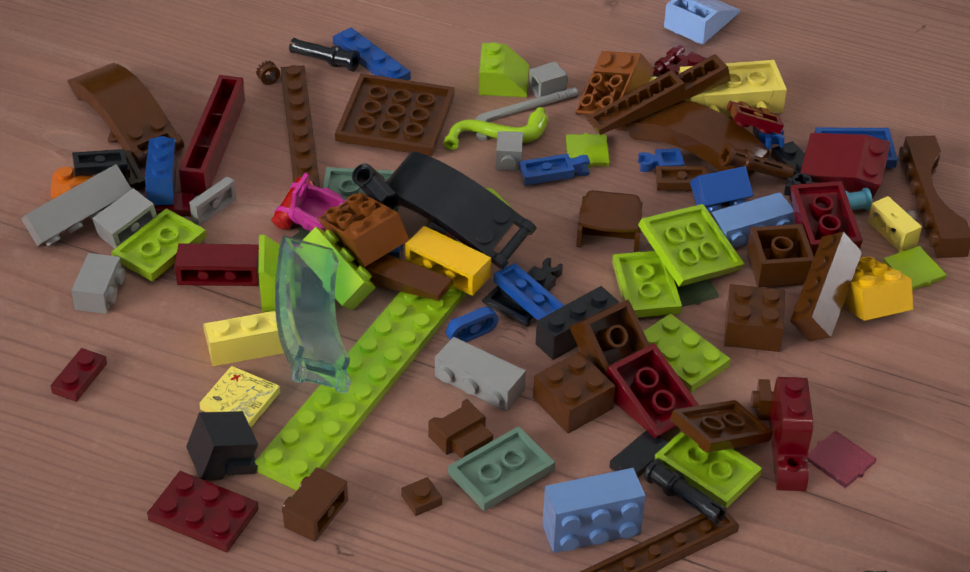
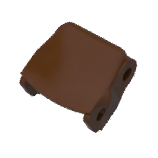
[576,190,643,253]

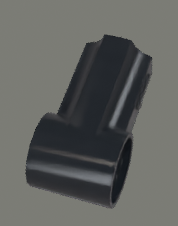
[352,163,399,210]

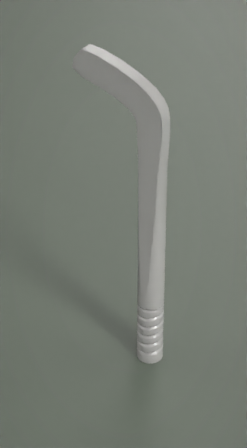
[476,87,578,141]

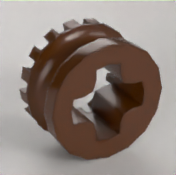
[256,60,280,85]

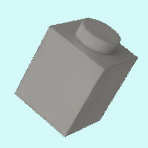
[529,62,568,98]
[496,131,523,171]

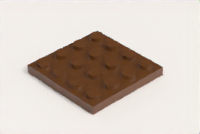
[335,73,455,156]

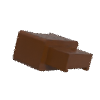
[428,399,493,458]

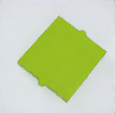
[565,133,610,168]
[883,246,947,290]

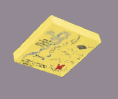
[199,366,280,428]

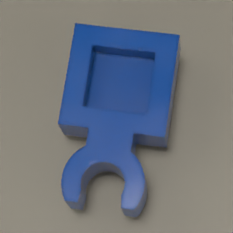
[753,127,785,149]
[638,148,684,172]

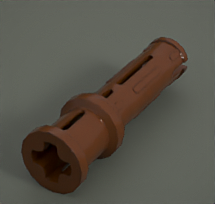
[719,144,794,181]

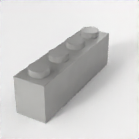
[21,164,131,246]

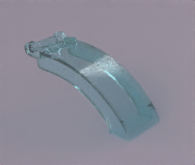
[275,235,351,393]

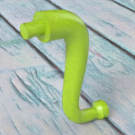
[443,107,549,150]

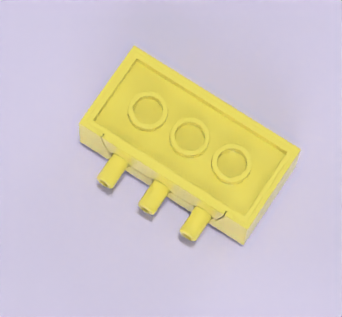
[679,60,787,117]

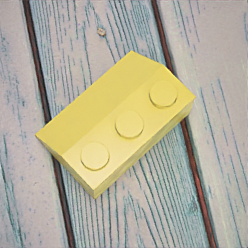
[203,308,296,366]

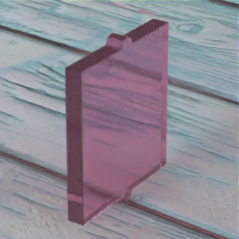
[808,431,876,488]

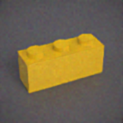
[405,226,491,296]

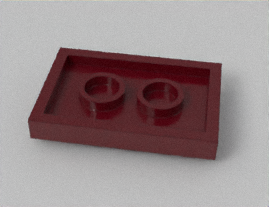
[147,471,259,553]

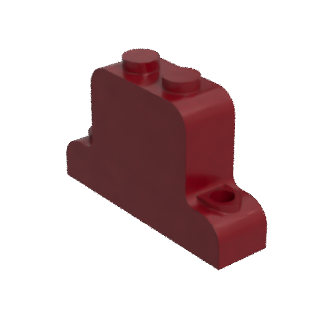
[769,377,813,491]

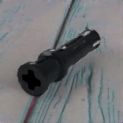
[289,38,360,72]
[644,458,727,524]

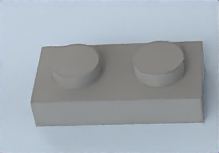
[189,176,236,226]

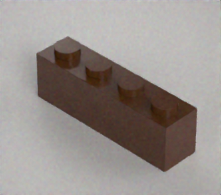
[790,232,862,341]

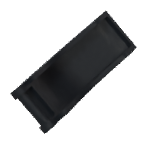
[386,151,537,269]

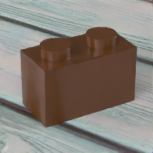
[282,467,348,542]

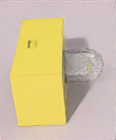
[868,196,922,251]

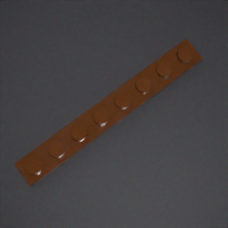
[281,65,320,188]

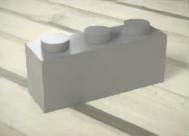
[435,337,526,411]

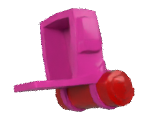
[271,173,346,232]

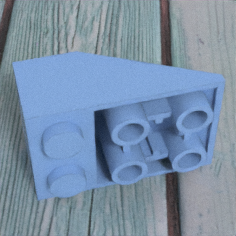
[664,0,740,45]

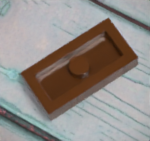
[655,166,707,191]

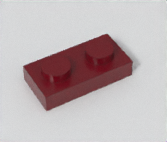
[50,348,107,402]

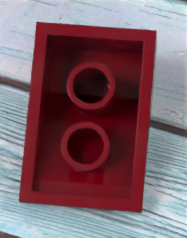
[800,133,891,199]
[790,181,863,257]
[604,343,699,439]

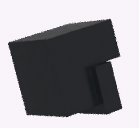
[186,411,258,480]

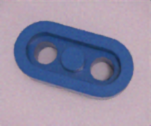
[446,307,499,343]

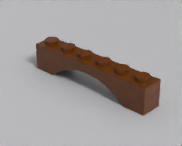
[899,136,970,258]

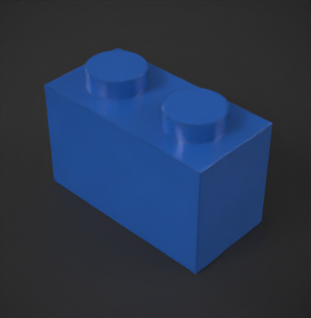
[690,166,753,213]

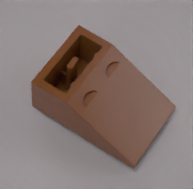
[575,51,654,115]
[317,192,409,267]

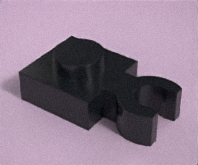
[527,258,563,292]

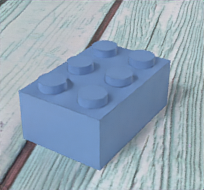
[542,468,645,553]

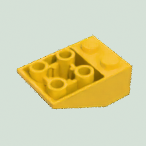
[844,257,913,321]

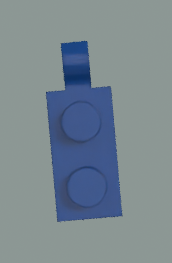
[519,154,590,185]

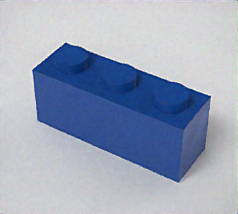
[145,136,177,205]

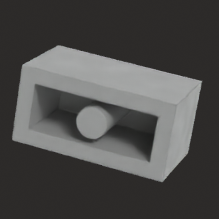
[92,188,157,249]
[71,253,125,314]

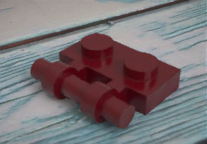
[653,45,707,76]
[727,101,784,134]

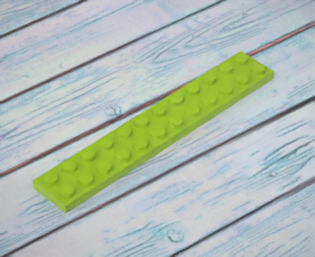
[255,286,467,491]

